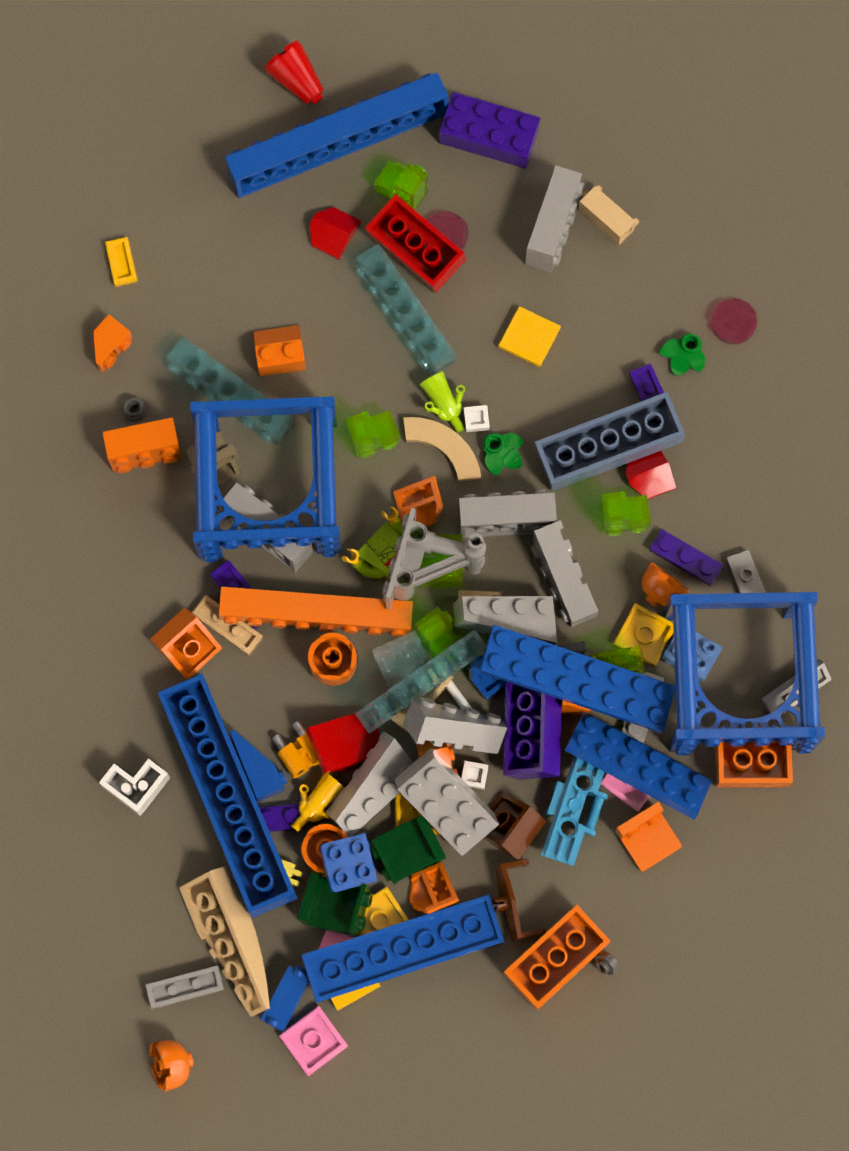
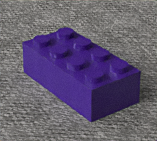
[439,92,541,169]
[503,681,562,780]

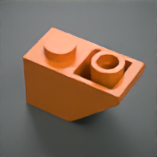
[93,314,133,372]

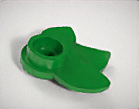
[660,334,706,376]
[482,433,524,476]

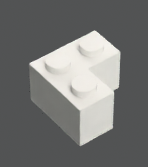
[99,759,170,816]

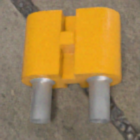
[272,721,319,778]

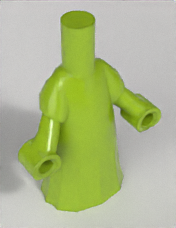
[419,371,465,433]

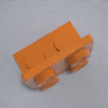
[615,802,682,872]

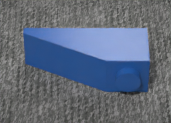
[230,730,287,802]

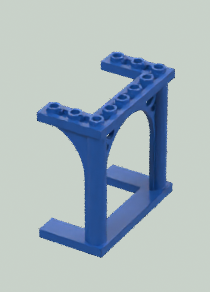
[190,396,341,562]
[664,592,825,756]

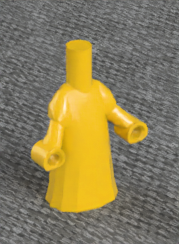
[291,773,343,832]

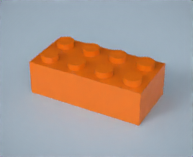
[503,905,611,1011]

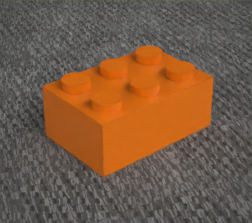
[103,417,183,473]
[715,742,793,788]

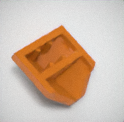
[393,476,443,527]
[409,862,459,914]

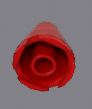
[264,40,324,105]

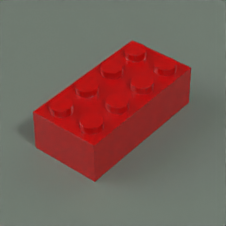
[365,194,466,294]

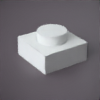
[464,405,490,432]
[462,761,489,790]

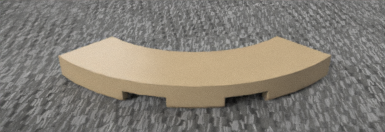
[403,417,481,482]

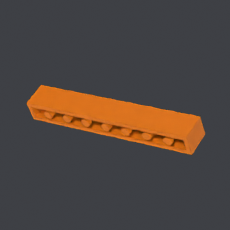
[219,587,413,637]

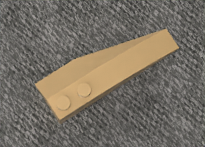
[179,865,270,1017]

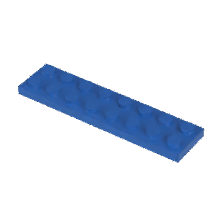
[479,625,676,733]
[301,895,504,1003]

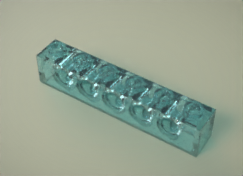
[355,244,456,375]
[166,336,295,446]
[355,629,486,733]

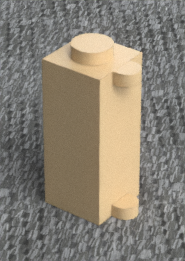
[578,185,640,246]

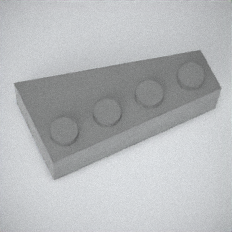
[530,520,598,628]
[453,596,557,645]

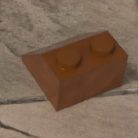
[483,791,546,860]

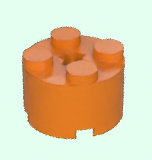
[308,633,357,686]
[301,824,348,877]

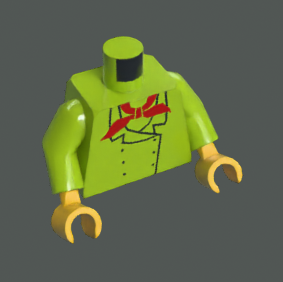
[342,506,404,579]

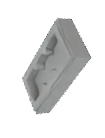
[726,550,766,593]

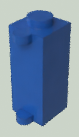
[261,965,310,1032]

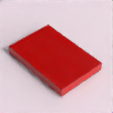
[305,709,380,774]

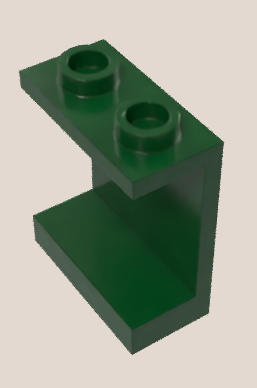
[370,815,446,885]
[297,872,373,937]

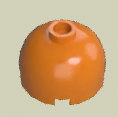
[641,563,689,607]
[149,1040,193,1092]

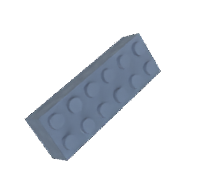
[535,392,685,492]

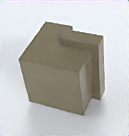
[186,432,240,486]

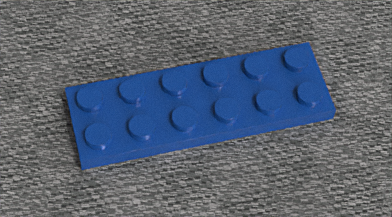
[565,712,712,820]

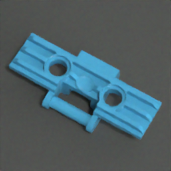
[541,756,608,866]

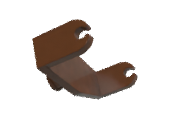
[492,859,546,942]

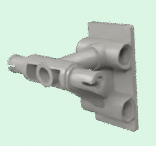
[382,507,486,610]

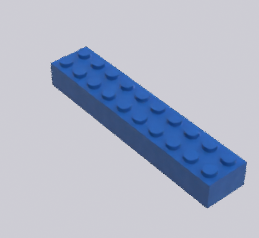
[225,72,448,198]
[158,673,298,918]

